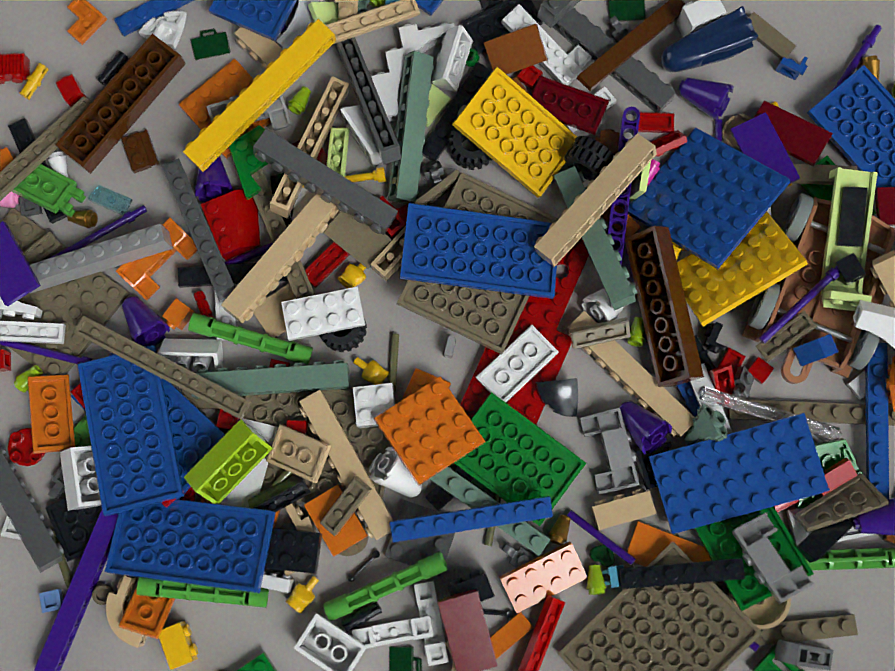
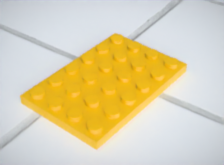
[452,67,577,198]
[677,211,808,326]

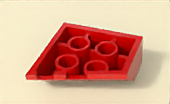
[201,189,261,260]

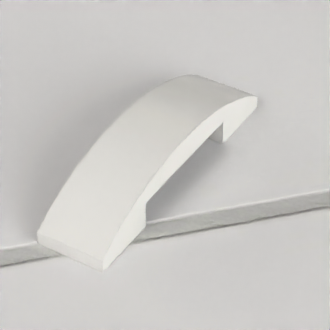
[414,581,448,666]
[352,616,434,649]

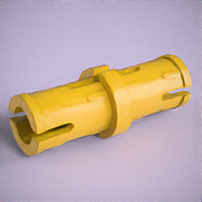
[19,63,49,100]

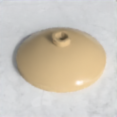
[728,592,791,629]

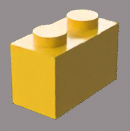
[159,621,198,670]

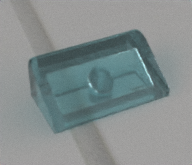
[88,185,133,216]

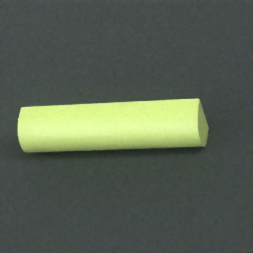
[327,127,350,177]

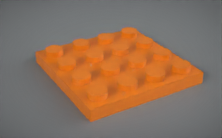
[179,59,271,159]
[374,376,485,486]

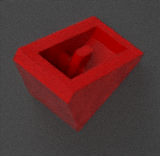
[708,363,735,401]

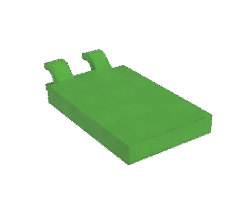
[12,164,86,217]

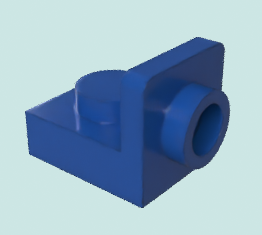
[775,56,808,80]

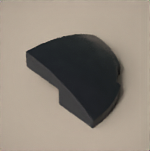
[535,378,578,417]

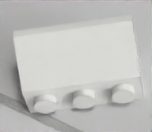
[431,25,473,92]
[340,105,382,167]
[159,338,223,373]
[60,446,102,511]
[294,613,367,671]

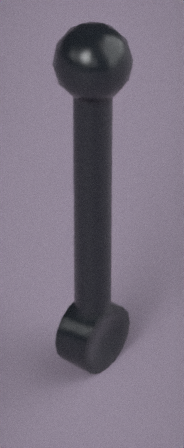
[348,550,380,582]
[483,610,513,619]

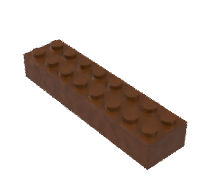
[55,33,186,174]
[625,226,704,387]

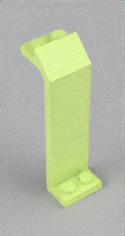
[820,167,878,311]

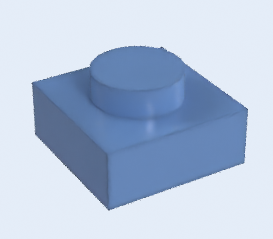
[39,589,63,613]

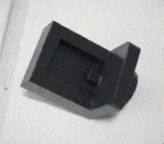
[703,322,726,354]

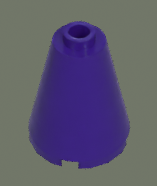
[678,78,734,121]
[195,156,233,202]
[122,297,170,347]
[619,401,672,454]
[852,497,895,535]

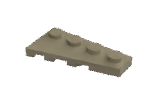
[795,473,888,532]

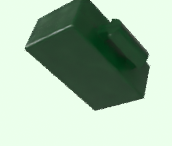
[608,0,646,21]
[191,28,230,60]
[389,646,422,671]

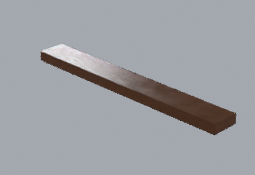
[577,0,686,91]

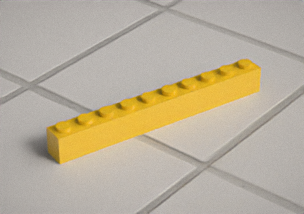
[183,19,336,172]

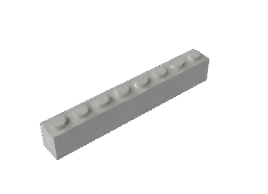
[30,223,173,293]

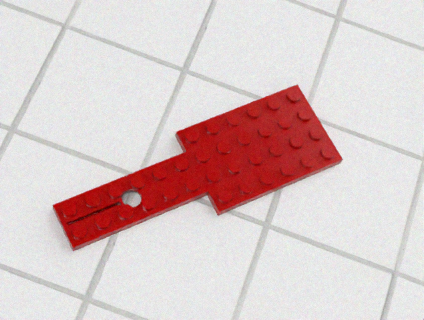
[460,238,589,425]

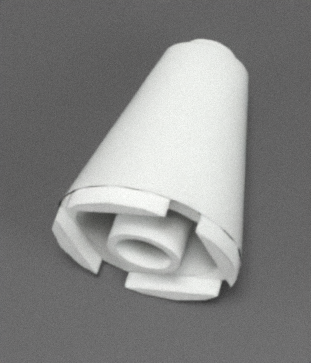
[582,281,631,323]
[369,447,422,498]

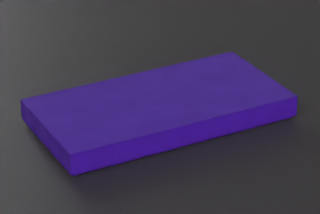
[730,112,800,183]
[0,221,41,306]

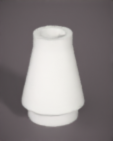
[47,152,68,177]

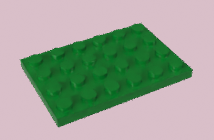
[454,392,586,526]
[694,506,814,611]

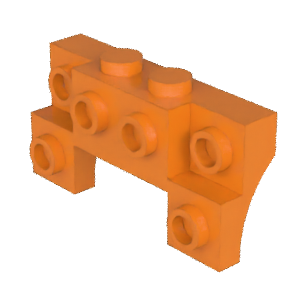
[116,218,198,300]

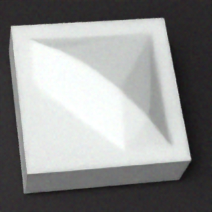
[568,45,592,69]

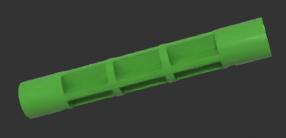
[188,312,313,366]
[804,547,895,571]
[323,552,448,621]
[137,577,269,608]

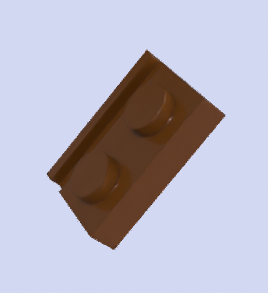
[121,129,160,173]

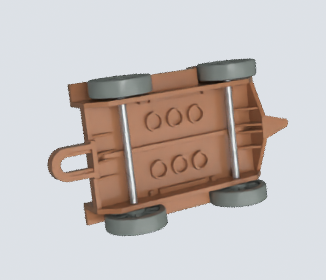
[742,193,895,384]

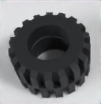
[449,127,492,170]
[564,136,614,181]
[319,318,367,352]

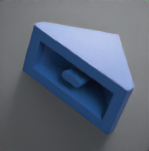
[793,334,838,367]

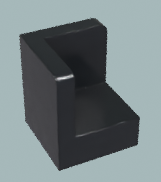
[836,253,866,286]

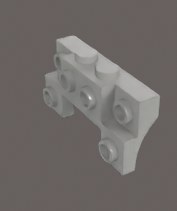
[207,95,292,140]
[580,408,640,494]
[732,513,814,604]

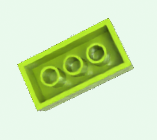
[184,419,273,505]

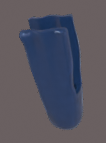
[661,6,758,73]

